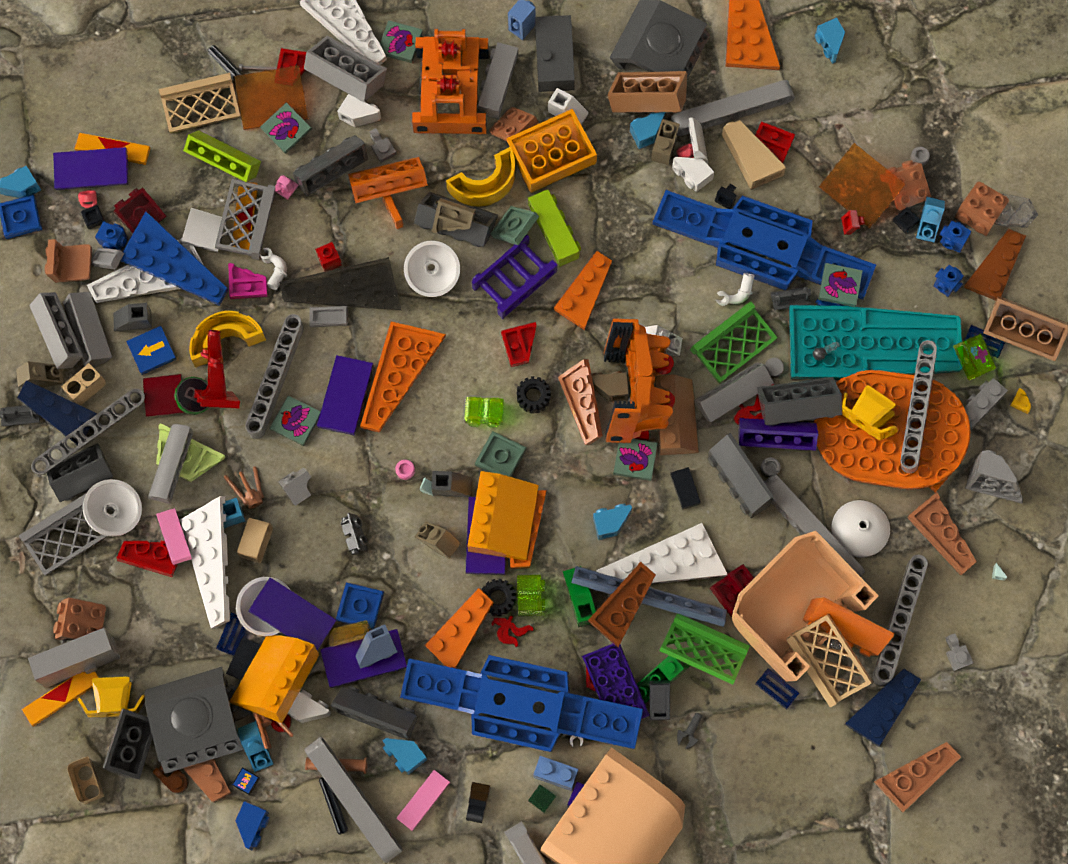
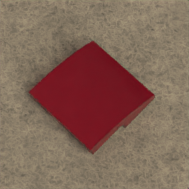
[143,374,184,417]
[710,564,754,618]

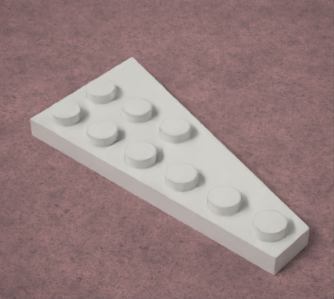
[180,496,230,628]
[596,523,728,584]

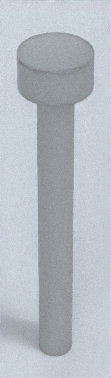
[239,64,277,71]

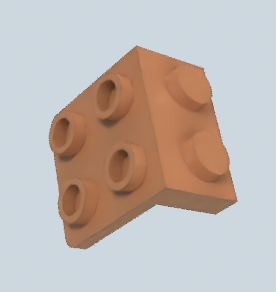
[489,107,539,141]
[880,160,931,210]
[955,182,1009,236]
[44,239,92,283]
[53,598,106,640]

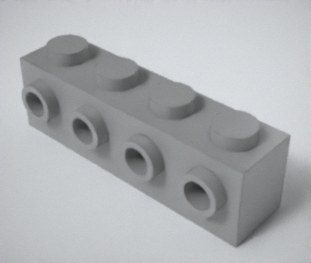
[477,42,518,119]
[30,292,83,369]
[964,378,1008,431]

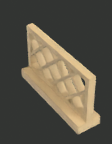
[159,73,241,134]
[786,613,873,707]

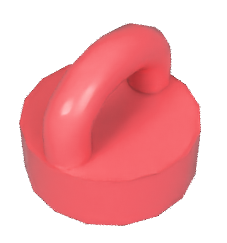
[676,144,694,158]
[78,190,97,209]

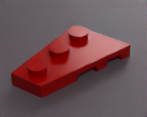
[116,541,178,577]

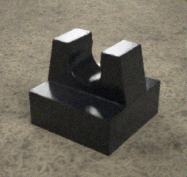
[715,184,737,209]

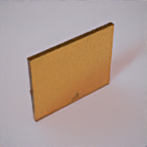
[234,65,308,130]
[819,143,906,228]

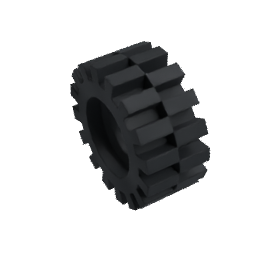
[516,376,551,413]
[482,578,516,616]

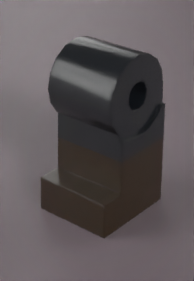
[466,782,491,823]

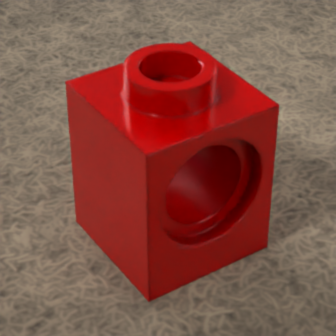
[315,242,342,273]

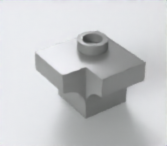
[278,468,311,506]

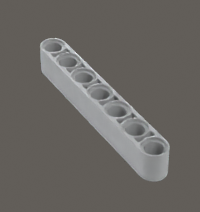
[671,80,795,136]
[245,314,304,439]
[901,340,937,473]
[31,389,145,475]
[764,474,865,577]
[872,555,928,686]
[304,737,403,863]

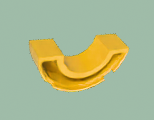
[446,147,516,207]
[189,311,266,368]

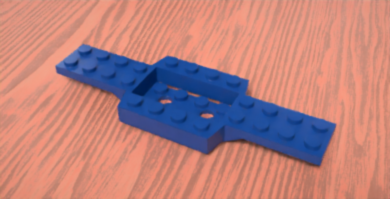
[653,190,876,300]
[400,655,643,752]

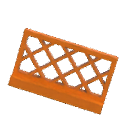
[348,157,428,203]

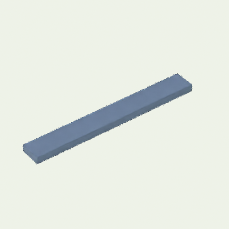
[571,566,727,627]

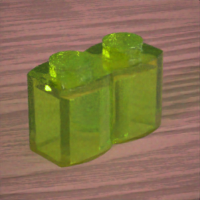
[464,397,505,428]
[517,575,545,616]

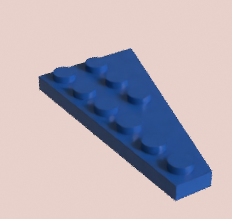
[120,211,228,306]

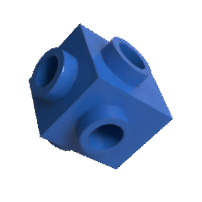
[95,221,127,250]
[940,221,971,253]
[933,265,964,297]

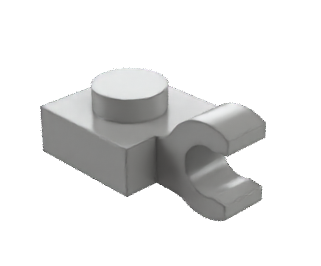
[369,128,397,163]
[945,633,973,671]

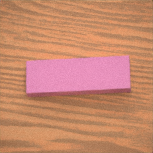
[156,508,192,565]
[396,770,450,832]

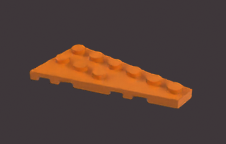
[725,0,780,70]
[360,321,446,432]

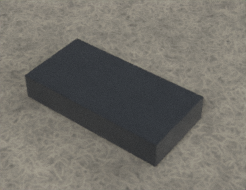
[670,467,701,510]
[226,637,261,680]
[649,680,670,720]

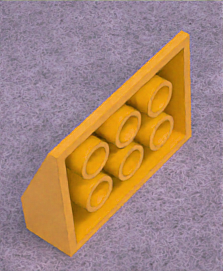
[506,109,597,193]
[468,471,539,560]
[229,635,319,723]

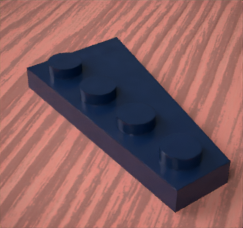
[17,380,97,446]
[844,669,921,747]

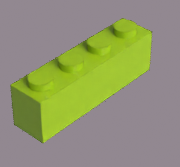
[183,130,261,182]
[528,189,581,267]

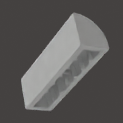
[63,292,112,367]
[694,362,774,422]
[148,424,194,504]

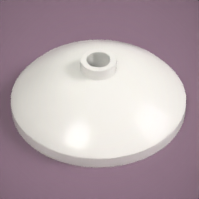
[404,240,460,297]
[83,479,142,537]
[831,500,890,558]
[236,577,290,636]

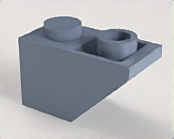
[356,624,397,669]

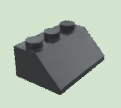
[47,443,113,503]
[103,709,153,779]

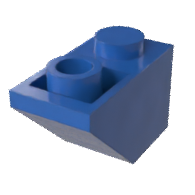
[235,801,270,851]

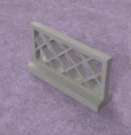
[215,179,275,260]
[19,494,108,576]

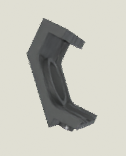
[610,0,710,79]
[145,667,243,773]

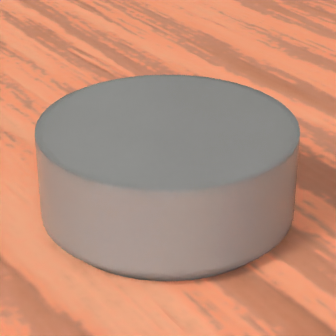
[910,147,930,166]
[765,358,784,378]
[760,457,780,478]

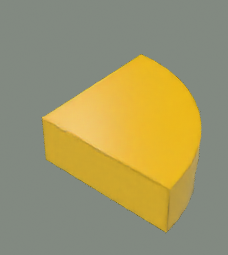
[1010,388,1031,414]

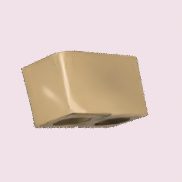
[61,363,106,406]
[237,518,273,563]
[67,756,104,804]

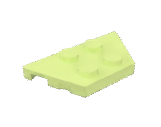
[156,423,225,482]

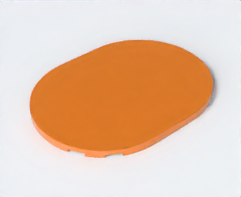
[814,370,970,490]

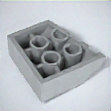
[965,450,1023,504]

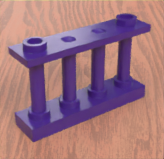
[472,235,557,319]

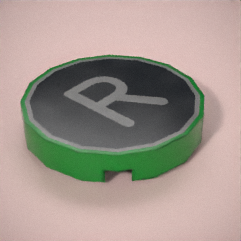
[174,377,209,415]

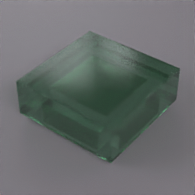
[528,784,556,813]

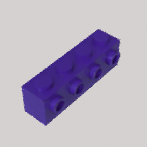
[738,418,818,451]

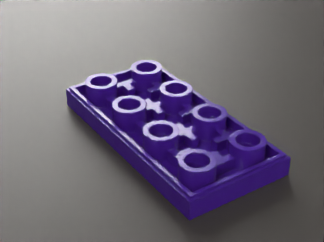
[53,147,129,190]
[317,355,374,436]
[466,497,506,575]
[248,577,336,650]
[320,629,407,689]
[582,643,650,719]

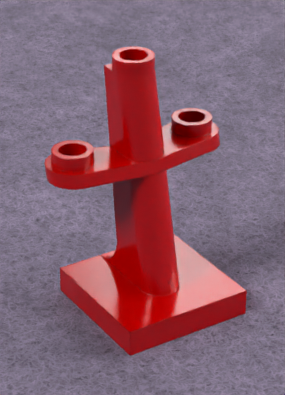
[194,330,240,409]

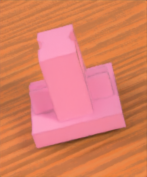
[275,175,298,200]

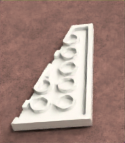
[300,0,387,65]
[87,238,203,303]

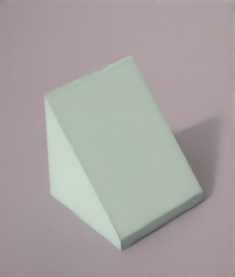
[420,478,433,496]
[992,563,1007,581]

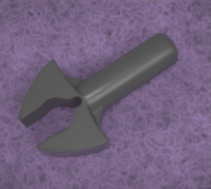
[677,713,702,750]

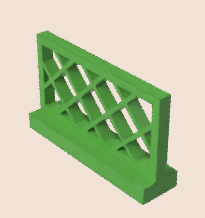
[690,301,778,383]
[659,614,750,685]

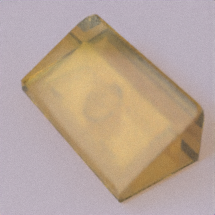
[329,620,371,647]

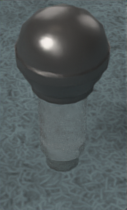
[813,342,839,361]

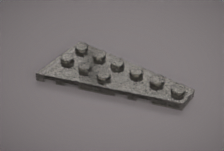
[279,257,402,311]

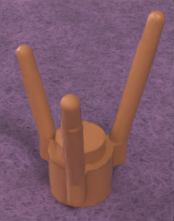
[224,467,264,509]
[253,712,294,749]

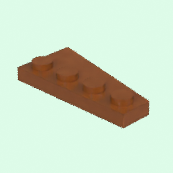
[963,229,1026,301]
[588,562,656,647]

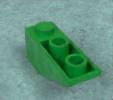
[563,566,596,627]
[637,656,691,704]

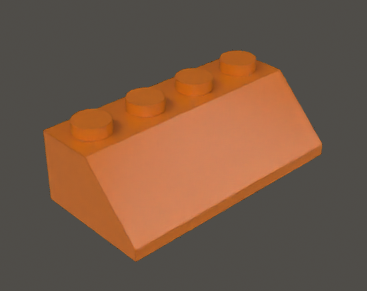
[803,597,895,658]

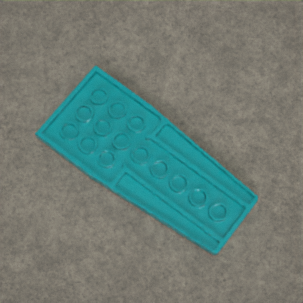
[789,305,963,380]

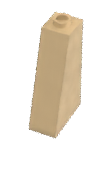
[722,120,786,190]

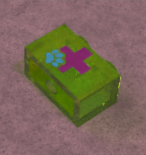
[953,334,996,381]

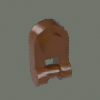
[152,765,189,794]

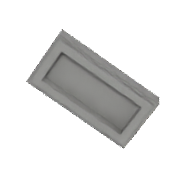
[91,247,124,269]
[310,306,348,327]

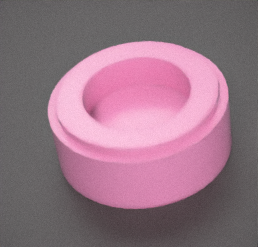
[395,460,415,480]

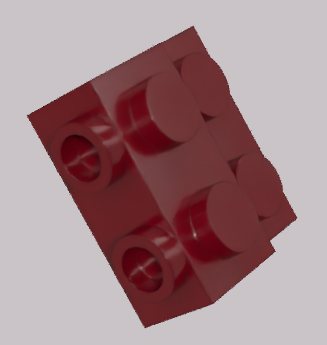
[113,187,167,234]

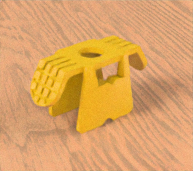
[842,385,898,441]
[77,677,145,718]

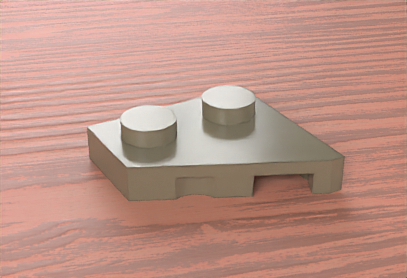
[432,198,476,233]

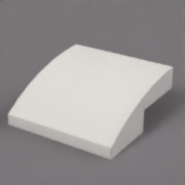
[689,117,708,165]
[181,208,226,252]

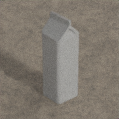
[504,821,546,864]

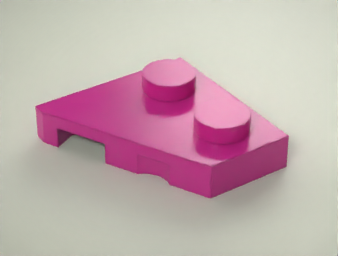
[228,263,268,299]

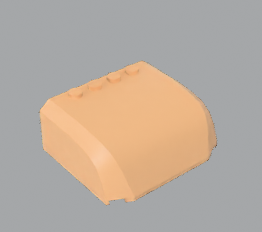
[732,531,879,682]
[540,747,685,864]

